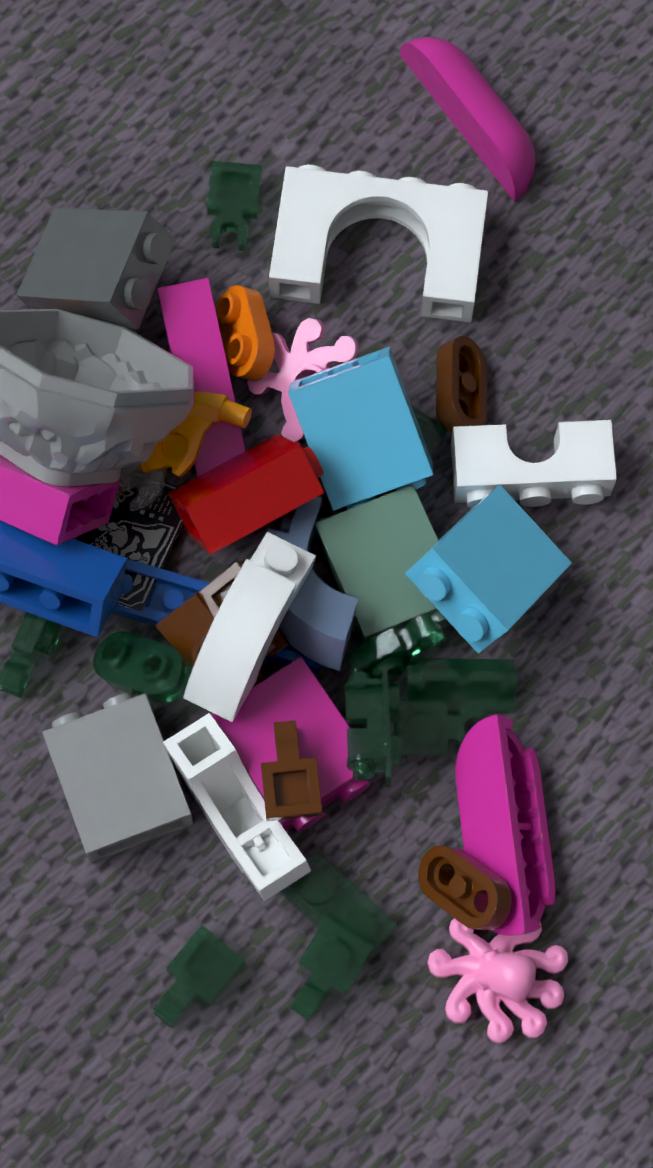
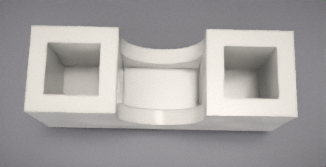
[451,420,617,508]

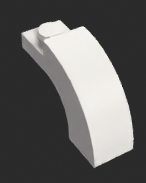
[183,532,316,722]
[163,713,311,901]

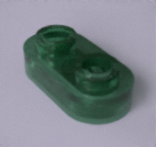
[93,631,192,703]

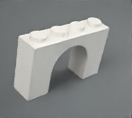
[269,165,488,322]

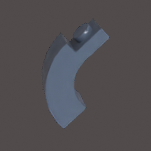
[266,497,358,671]

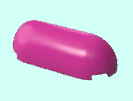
[400,37,536,202]
[455,714,555,936]

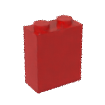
[168,434,324,555]

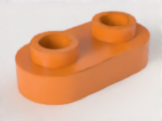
[215,285,275,381]

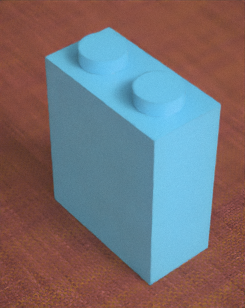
[288,346,433,510]
[404,484,572,654]

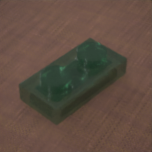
[279,850,398,969]

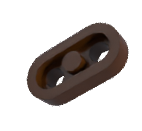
[436,336,487,433]
[418,846,512,931]

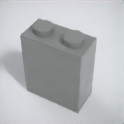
[42,693,193,863]

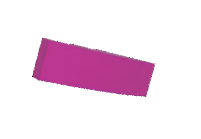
[157,278,245,477]

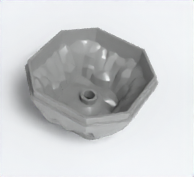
[0,309,195,487]

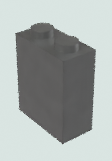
[16,208,176,329]

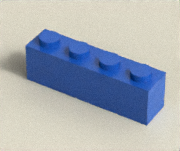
[0,520,127,638]

